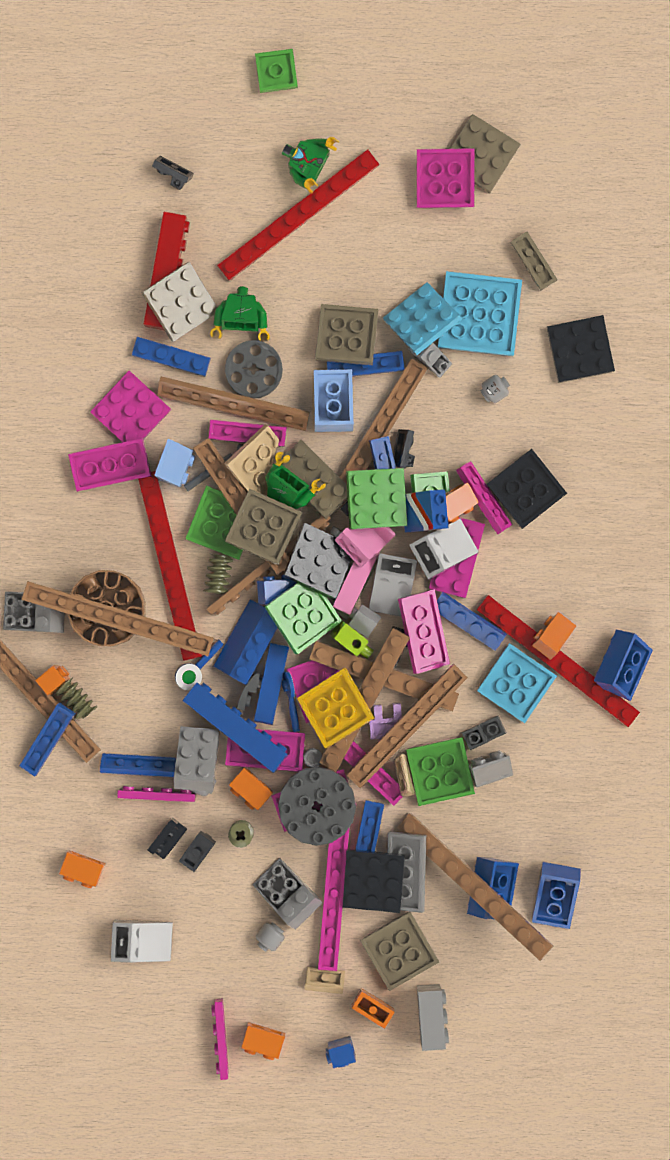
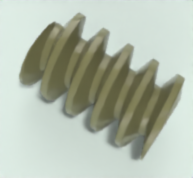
[203,553,233,594]
[56,678,98,720]
[228,820,254,848]

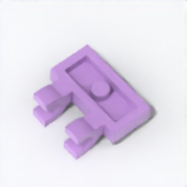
[369,703,402,739]

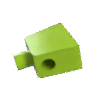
[329,621,374,659]

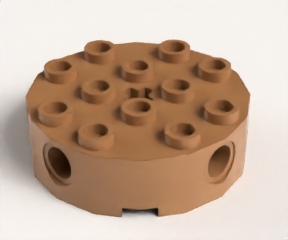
[67,570,146,646]

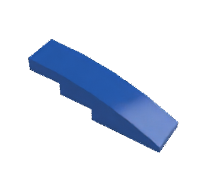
[254,643,289,725]

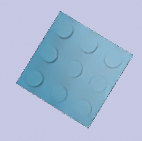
[383,282,462,355]
[477,643,557,723]

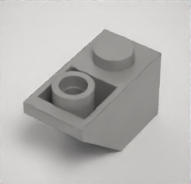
[408,343,452,378]

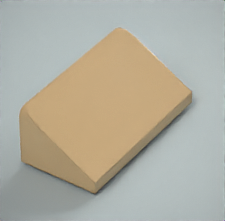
[394,754,415,797]
[305,967,345,994]

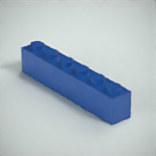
[182,682,288,773]

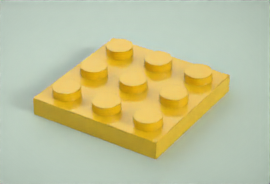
[297,668,374,748]

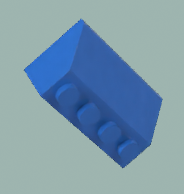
[214,599,278,685]

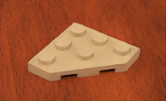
[224,424,279,496]

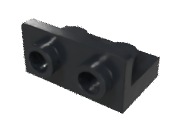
[147,817,187,859]

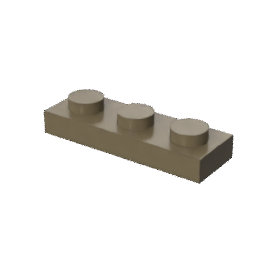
[511,232,558,291]

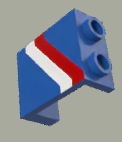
[404,490,449,533]

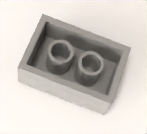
[174,726,219,792]
[417,984,449,1051]

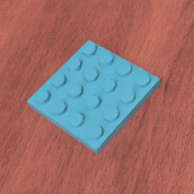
[438,271,522,356]

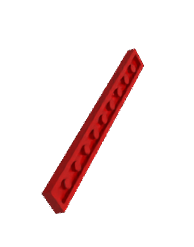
[217,149,380,281]
[138,471,202,661]
[477,595,640,727]

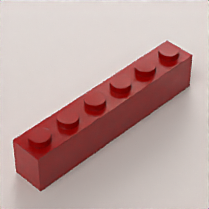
[143,212,190,331]

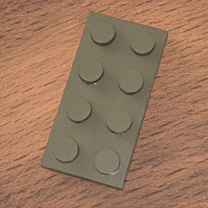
[281,440,348,519]

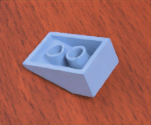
[314,369,354,432]
[155,439,196,488]

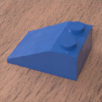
[532,862,581,929]

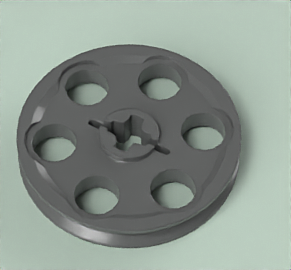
[225,340,283,398]

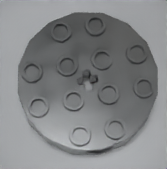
[278,766,356,846]

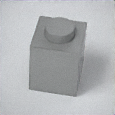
[349,604,381,638]

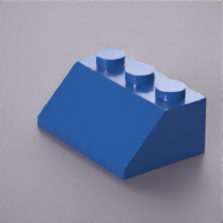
[594,629,653,701]
[467,857,519,919]

